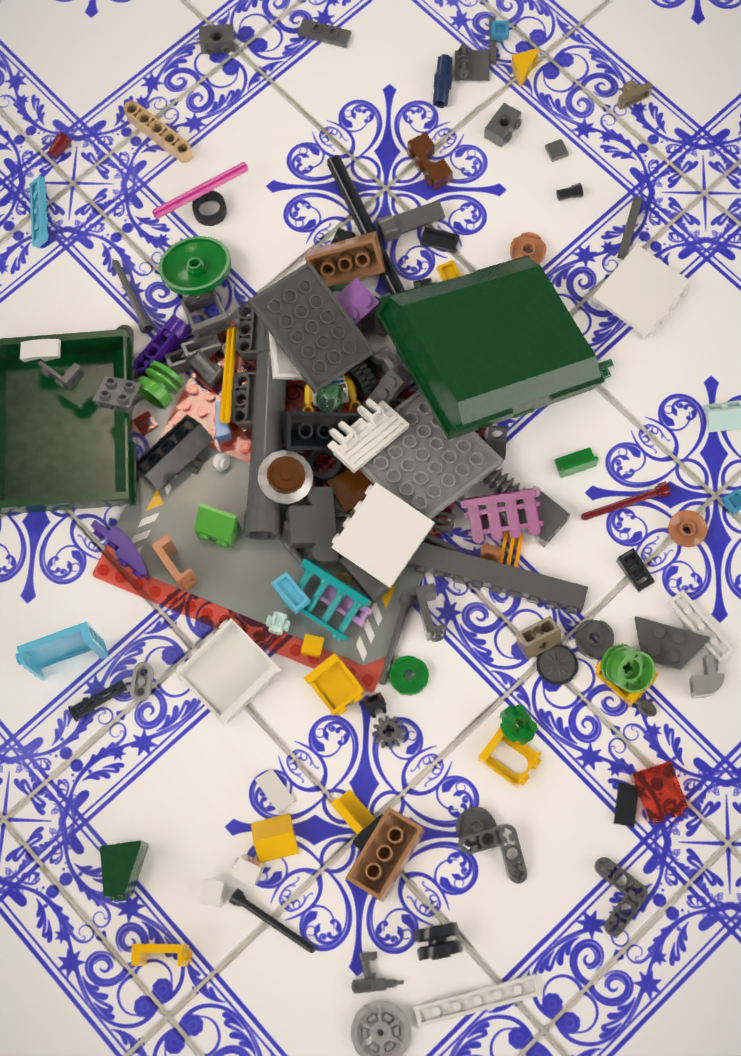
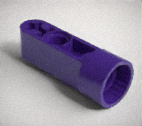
[132,315,192,378]

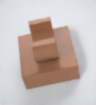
[480,542,502,562]

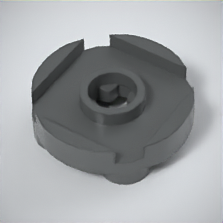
[574,619,614,660]
[456,807,497,848]

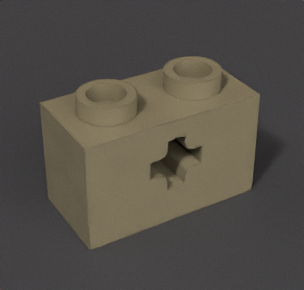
[516,615,561,660]

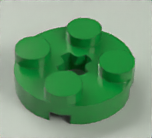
[389,655,429,696]
[499,704,538,745]

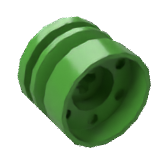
[137,361,184,410]
[601,644,655,693]

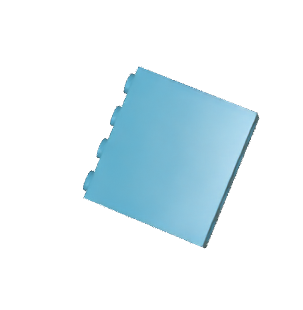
[15,621,109,681]

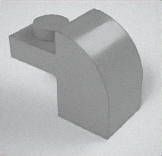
[689,654,725,699]

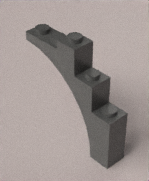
[361,362,414,415]

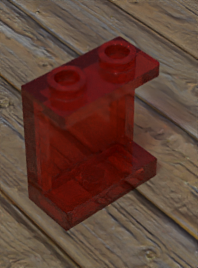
[630,761,688,824]

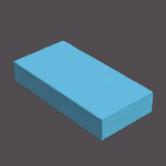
[271,572,311,614]

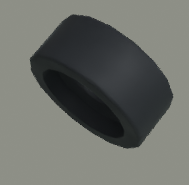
[192,190,227,226]
[307,450,343,483]

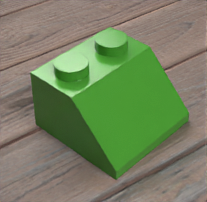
[194,503,241,548]

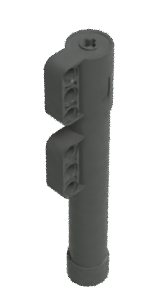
[231,303,287,540]

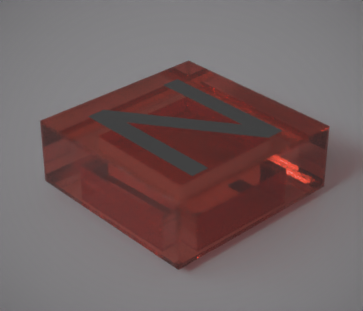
[132,411,159,437]

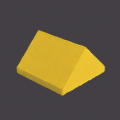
[251,813,300,863]

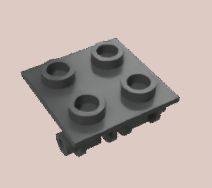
[455,44,489,81]
[92,376,142,413]

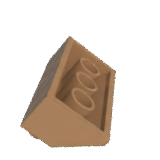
[305,231,385,288]
[345,806,426,903]

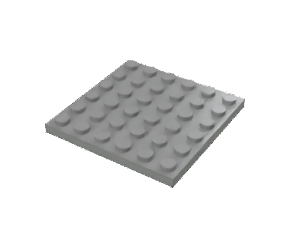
[359,390,504,519]

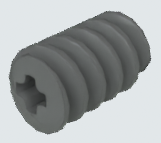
[483,468,526,502]

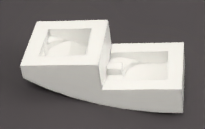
[20,339,61,362]

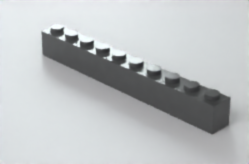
[404,542,588,614]

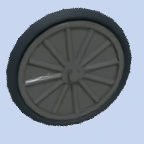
[536,644,578,685]

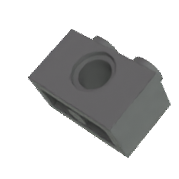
[199,24,236,55]
[484,102,522,148]

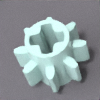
[265,612,291,635]

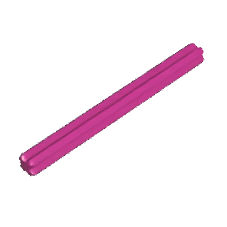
[152,162,249,219]

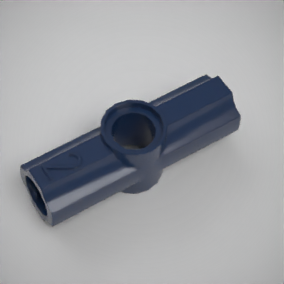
[433,54,453,108]

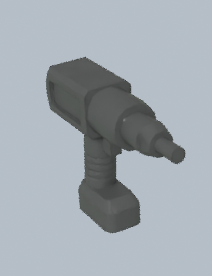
[351,952,404,994]

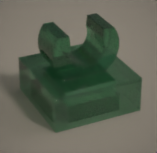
[598,359,614,379]

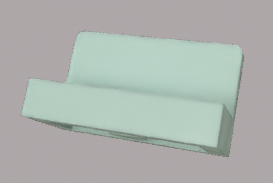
[703,400,741,432]

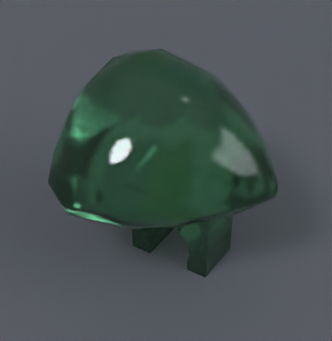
[315,382,344,413]

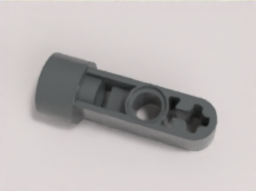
[376,200,446,243]

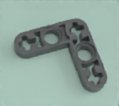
[458,823,527,884]
[594,857,648,936]

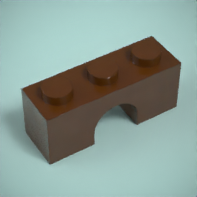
[406,132,453,191]

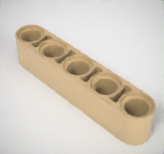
[124,101,193,163]

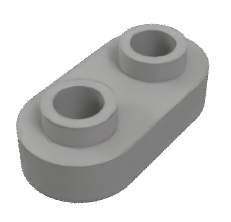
[130,662,154,702]

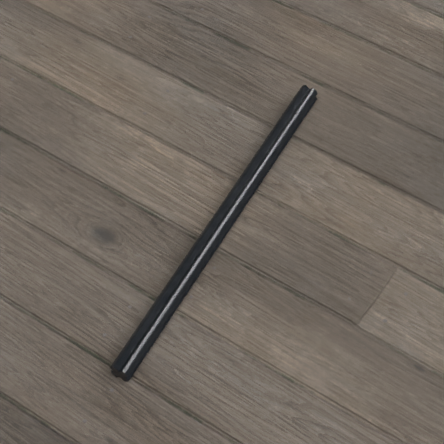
[326,154,405,295]

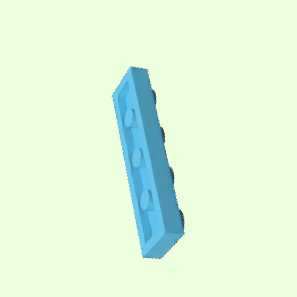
[30,176,49,248]

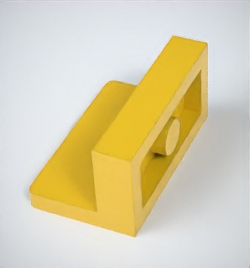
[330,790,375,836]

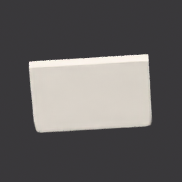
[255,769,295,813]

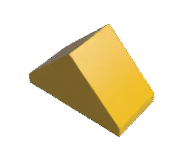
[511,49,539,87]

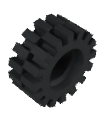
[348,361,378,397]

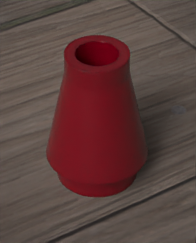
[47,132,72,159]

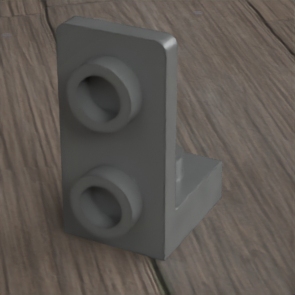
[38,360,85,391]

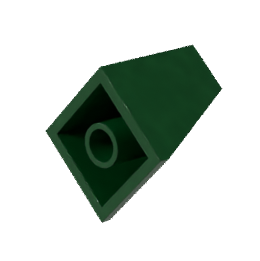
[100,840,149,902]

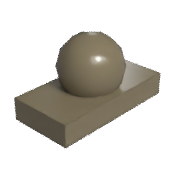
[617,80,653,110]

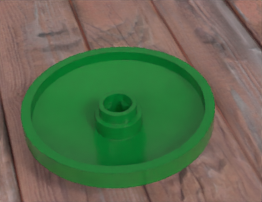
[159,236,231,295]

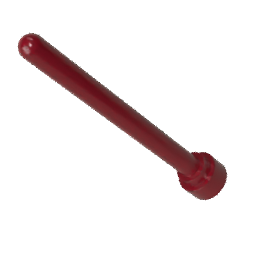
[581,481,670,521]

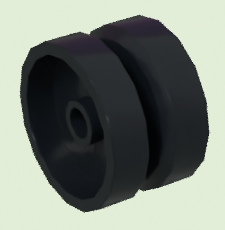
[413,922,463,961]

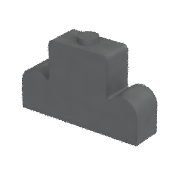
[283,487,339,566]

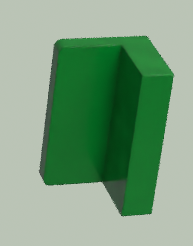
[554,447,599,478]

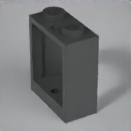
[180,289,231,339]

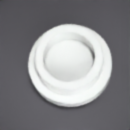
[213,453,230,472]

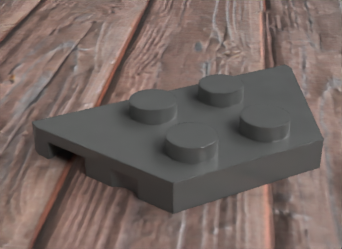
[634,616,710,671]

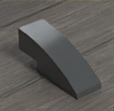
[164,333,222,375]

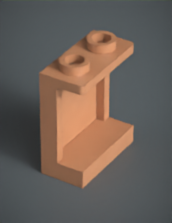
[151,534,198,592]

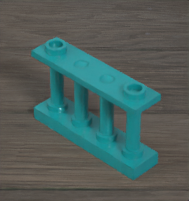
[280,558,373,641]

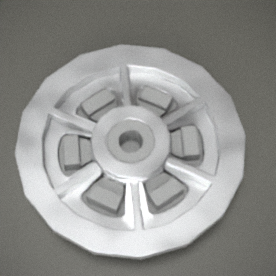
[351,1001,411,1056]

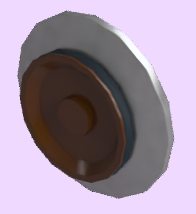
[258,450,313,504]

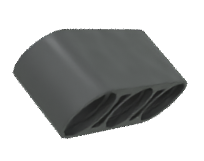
[339,556,389,604]

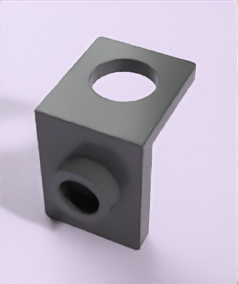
[487,425,508,460]

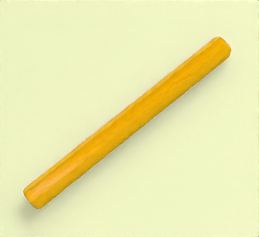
[219,327,237,423]

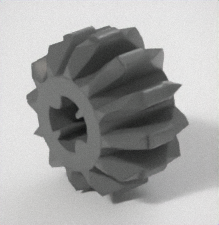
[372,715,406,750]

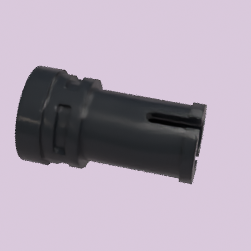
[556,183,584,201]

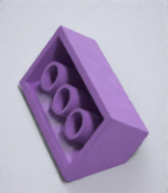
[335,277,381,327]

